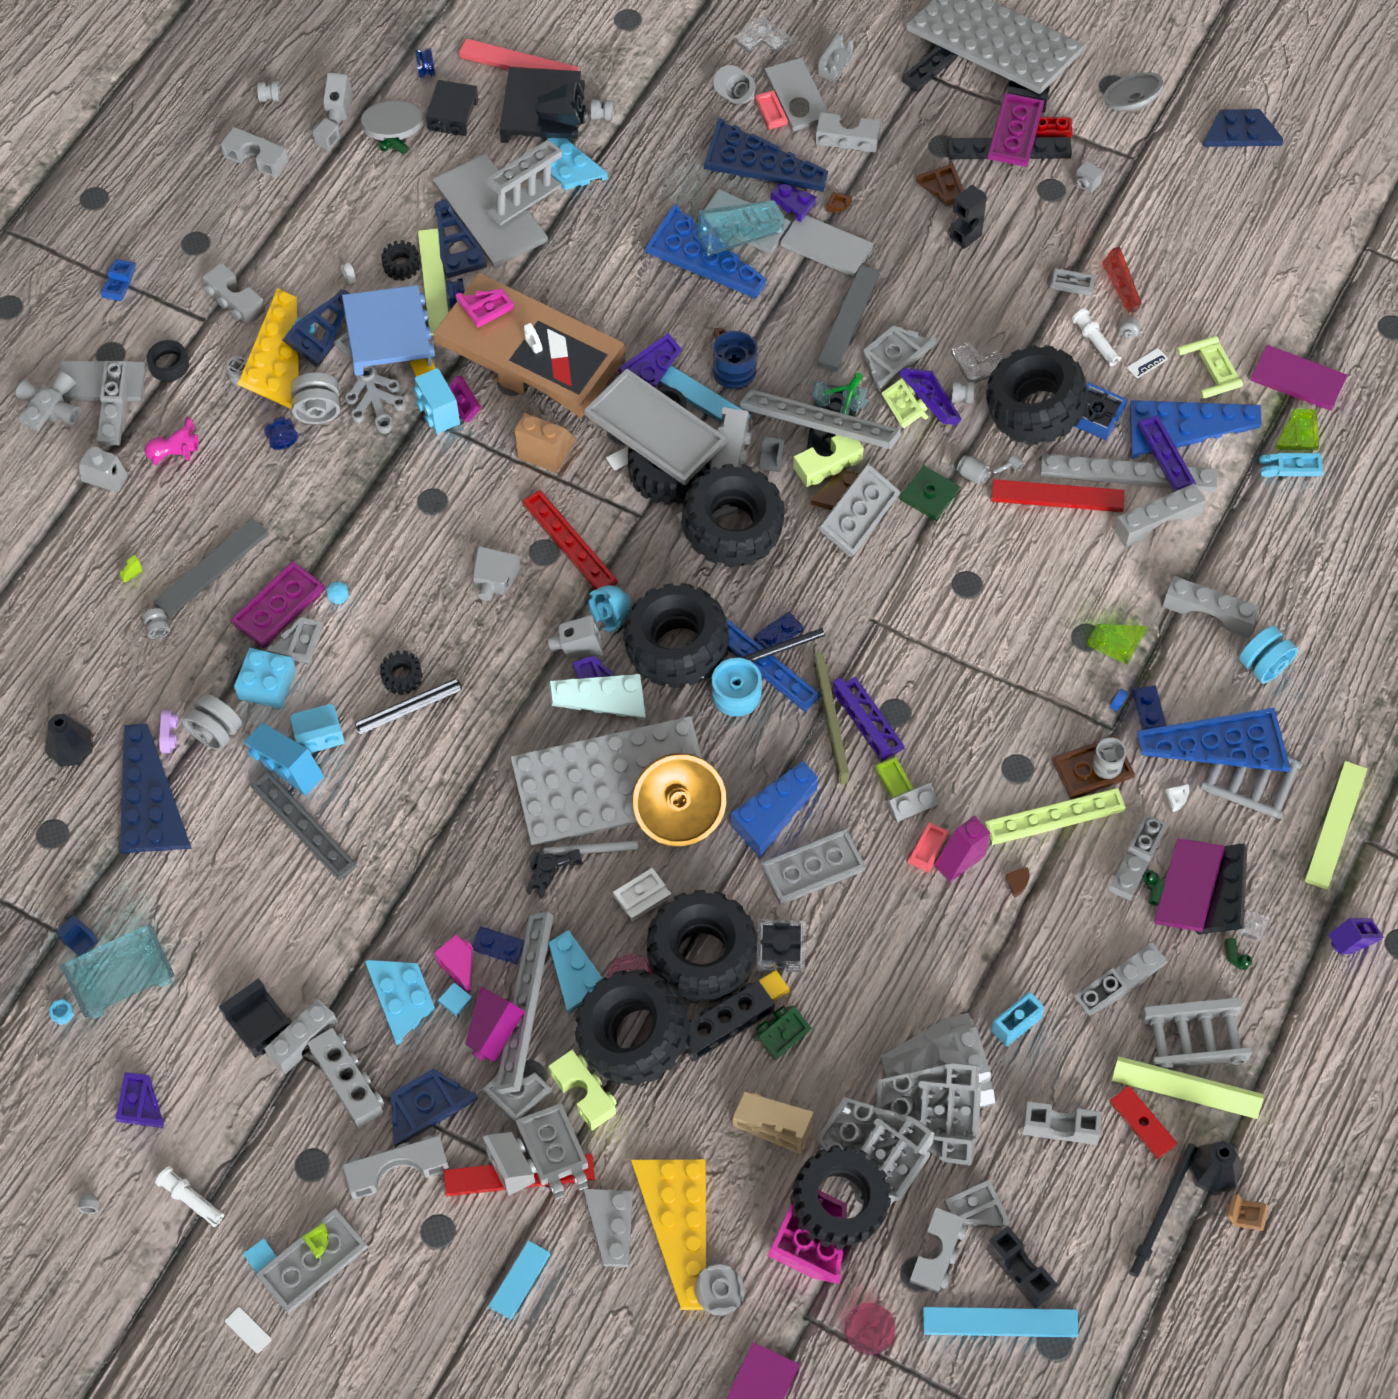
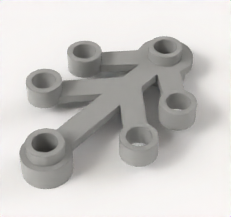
[345,366,406,434]

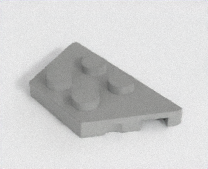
[863,326,937,391]

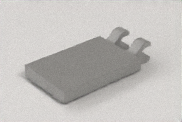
[515,1103,588,1200]

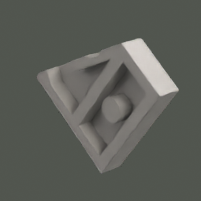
[267,617,323,664]
[943,1180,1011,1227]

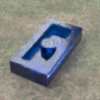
[754,611,803,648]
[1132,685,1167,730]
[472,926,525,965]

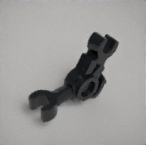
[527,849,583,898]

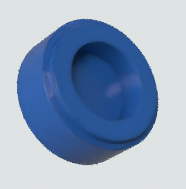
[1109,688,1128,711]

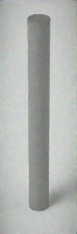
[544,840,638,856]

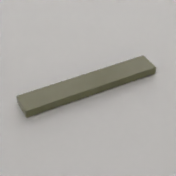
[814,652,849,784]

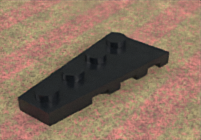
[1196,843,1248,935]

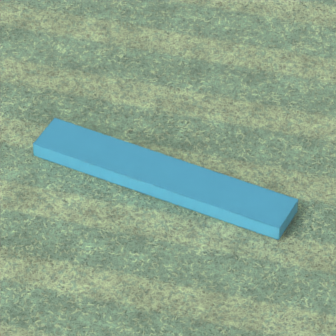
[658,366,750,423]
[923,1307,1079,1337]

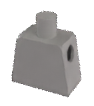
[323,73,353,125]
[79,447,128,493]
[473,546,521,601]
[548,615,604,659]

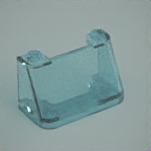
[60,923,175,1020]

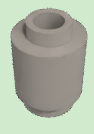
[957,455,991,485]

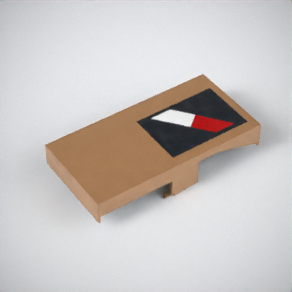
[433,273,625,419]

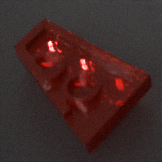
[1102,246,1142,313]

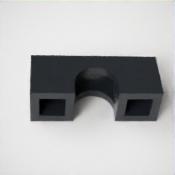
[950,184,987,249]
[986,1226,1058,1309]

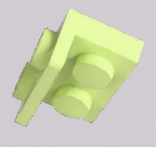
[882,378,929,428]

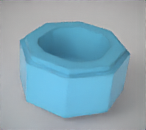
[326,581,349,604]
[49,999,74,1025]

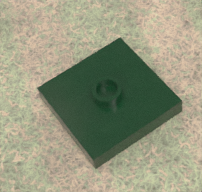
[899,466,960,521]

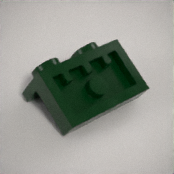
[752,1005,812,1060]

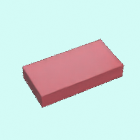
[755,90,788,130]
[908,822,950,873]

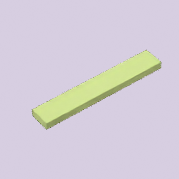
[418,228,449,336]
[1304,761,1367,890]
[985,788,1126,845]
[1112,1056,1264,1119]

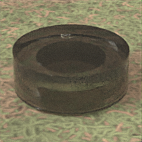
[789,97,809,118]

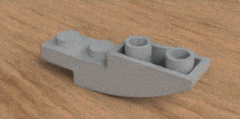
[97,361,128,445]
[1108,814,1167,901]
[1074,942,1167,1016]

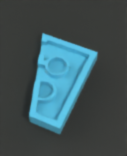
[548,930,602,1014]

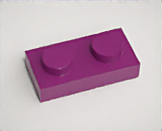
[448,376,482,422]

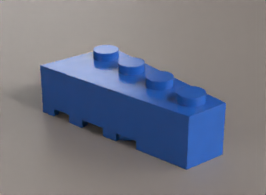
[731,761,818,858]

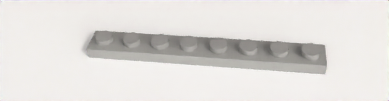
[740,389,901,449]
[1040,453,1217,492]
[495,911,554,1094]

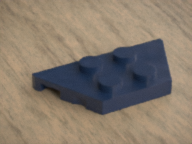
[1203,109,1283,147]
[391,1068,478,1148]

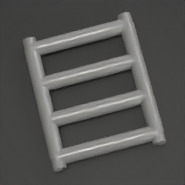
[1200,756,1303,819]

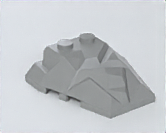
[880,1013,995,1108]
[876,1062,981,1165]
[817,1097,935,1209]

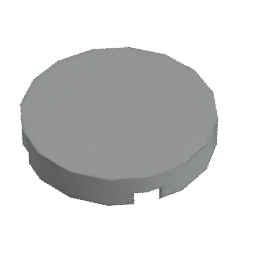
[695,1263,745,1316]

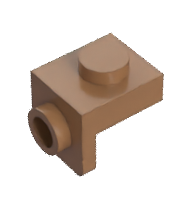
[1226,1194,1269,1231]

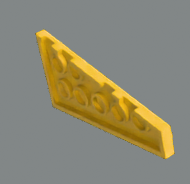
[238,288,299,409]
[631,1159,706,1310]

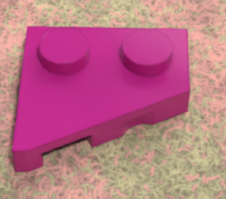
[456,289,514,328]

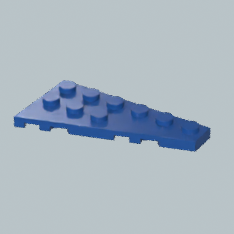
[645,203,766,299]
[1130,400,1262,459]
[1137,708,1291,772]

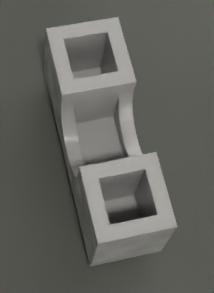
[816,112,881,153]
[221,127,289,178]
[202,263,265,326]
[264,999,338,1074]
[1022,1101,1102,1145]
[910,1208,967,1293]

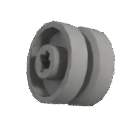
[291,372,340,424]
[181,694,242,751]

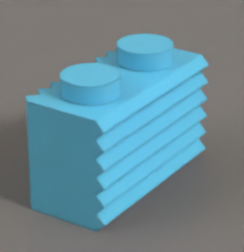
[991,992,1044,1047]

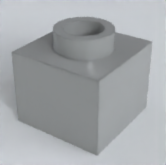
[313,118,340,151]
[1075,161,1103,193]

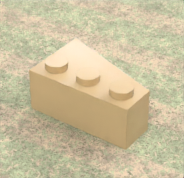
[733,1092,814,1154]

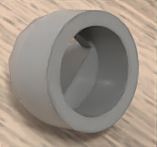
[78,1193,99,1214]

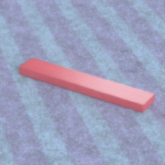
[459,39,578,71]

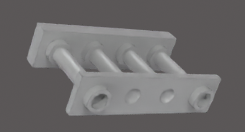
[487,140,562,226]
[1141,997,1252,1070]

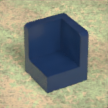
[56,915,98,957]

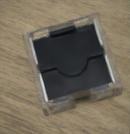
[757,919,806,972]

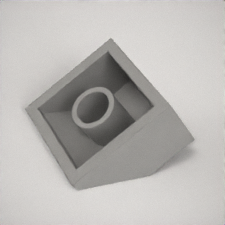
[483,1132,537,1196]

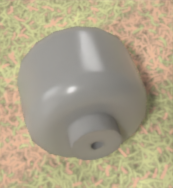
[1119,317,1140,339]

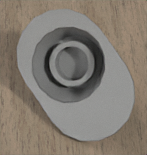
[713,65,755,104]

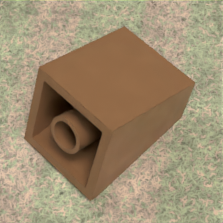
[515,413,576,473]

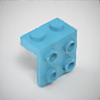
[290,704,345,753]

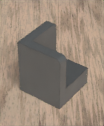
[759,437,784,472]

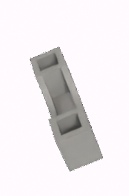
[1115,483,1206,547]
[1163,576,1260,638]
[343,1135,449,1200]

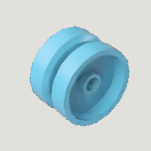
[1239,626,1298,684]
[712,658,762,717]

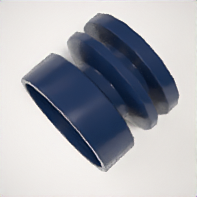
[712,331,758,389]

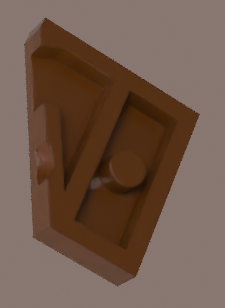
[916,163,964,206]
[811,470,858,510]

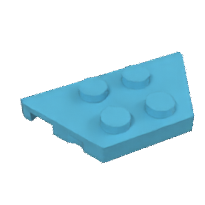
[542,138,608,190]
[365,960,435,1045]

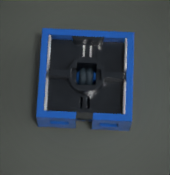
[1073,382,1127,441]

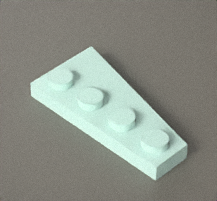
[549,674,646,720]

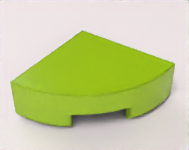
[120,555,143,583]
[302,1222,329,1259]

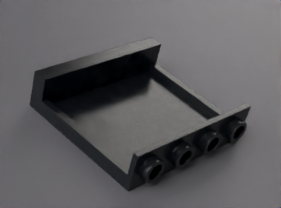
[499,67,585,145]

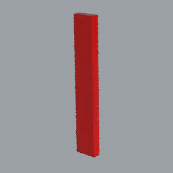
[991,479,1125,512]
[522,490,618,590]
[444,1154,595,1197]

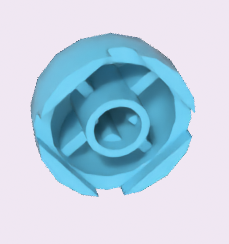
[589,585,631,632]

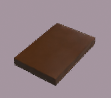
[1052,736,1135,800]

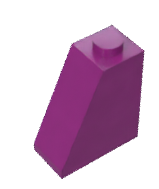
[934,815,990,883]
[465,987,525,1062]

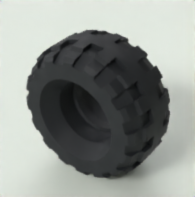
[986,345,1088,444]
[682,464,785,567]
[623,583,729,688]
[646,890,757,1003]
[575,969,690,1086]

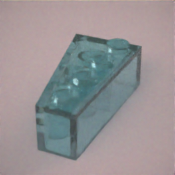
[697,200,785,256]

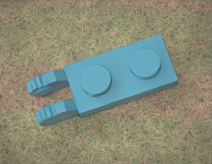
[1259,453,1323,477]

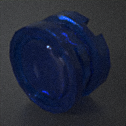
[415,48,435,78]
[446,278,465,309]
[264,417,299,450]

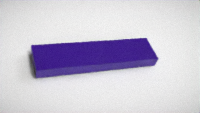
[1137,415,1196,492]

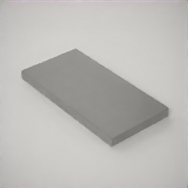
[432,153,548,268]
[584,369,727,485]

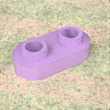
[159,710,178,753]

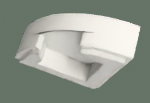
[340,262,356,285]
[524,323,542,354]
[1165,784,1189,812]

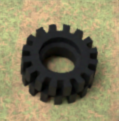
[381,240,420,281]
[380,650,422,695]

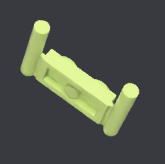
[1176,336,1243,399]

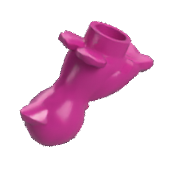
[144,416,199,466]

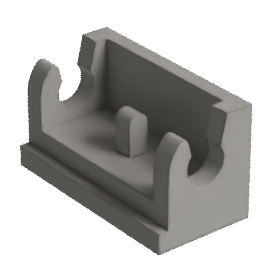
[818,34,855,83]

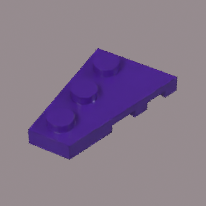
[618,333,682,388]
[899,368,962,425]

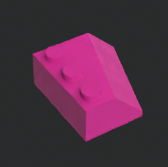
[767,1190,847,1284]

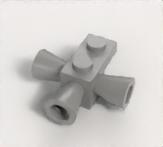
[16,371,81,431]

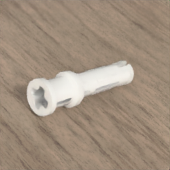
[1072,309,1121,366]
[155,1166,224,1227]

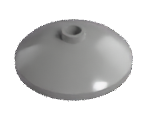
[1104,72,1164,111]

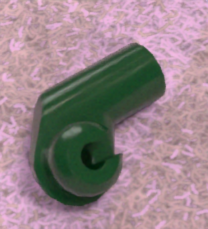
[378,137,409,155]
[1143,870,1165,906]
[1224,938,1252,970]

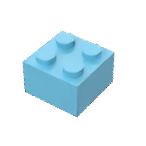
[413,368,460,434]
[234,648,296,709]

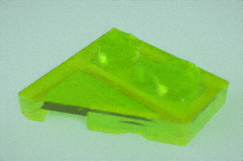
[1276,409,1320,450]
[1087,624,1148,665]

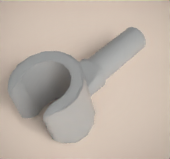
[992,455,1023,475]

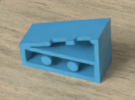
[244,723,324,796]

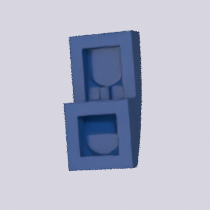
[101,259,136,301]

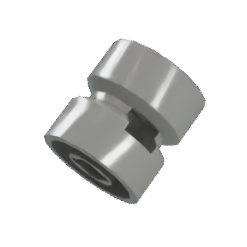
[1092,738,1126,779]

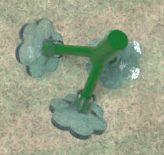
[813,373,868,415]

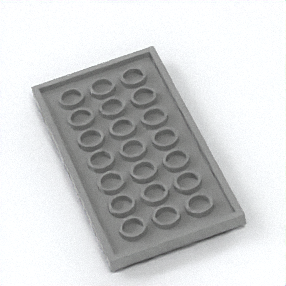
[906,0,1085,94]
[511,716,702,847]

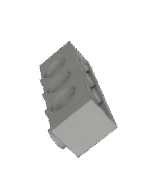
[307,1028,384,1129]

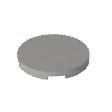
[361,101,422,141]

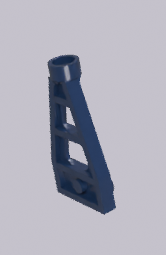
[434,200,487,279]
[282,289,350,367]

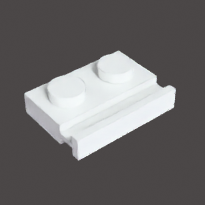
[613,868,672,922]

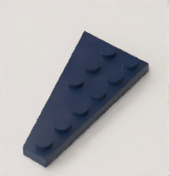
[704,117,828,192]
[120,724,192,853]

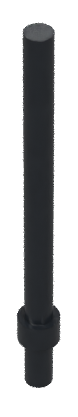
[699,628,825,682]
[1129,1143,1197,1278]

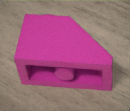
[434,935,474,994]

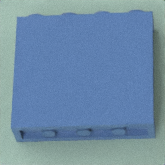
[342,285,435,376]

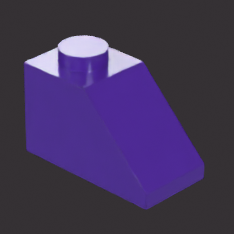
[1328,918,1384,954]

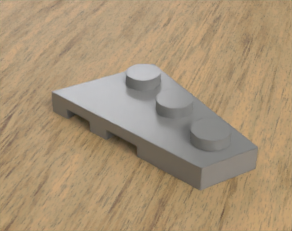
[583,1189,633,1268]

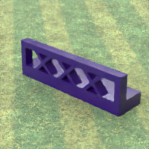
[832,677,905,762]

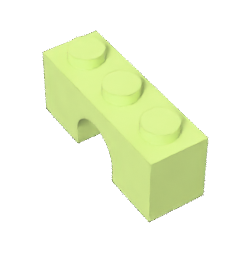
[793,435,864,487]
[548,1050,617,1131]

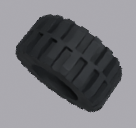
[627,447,711,505]
[790,1146,891,1249]

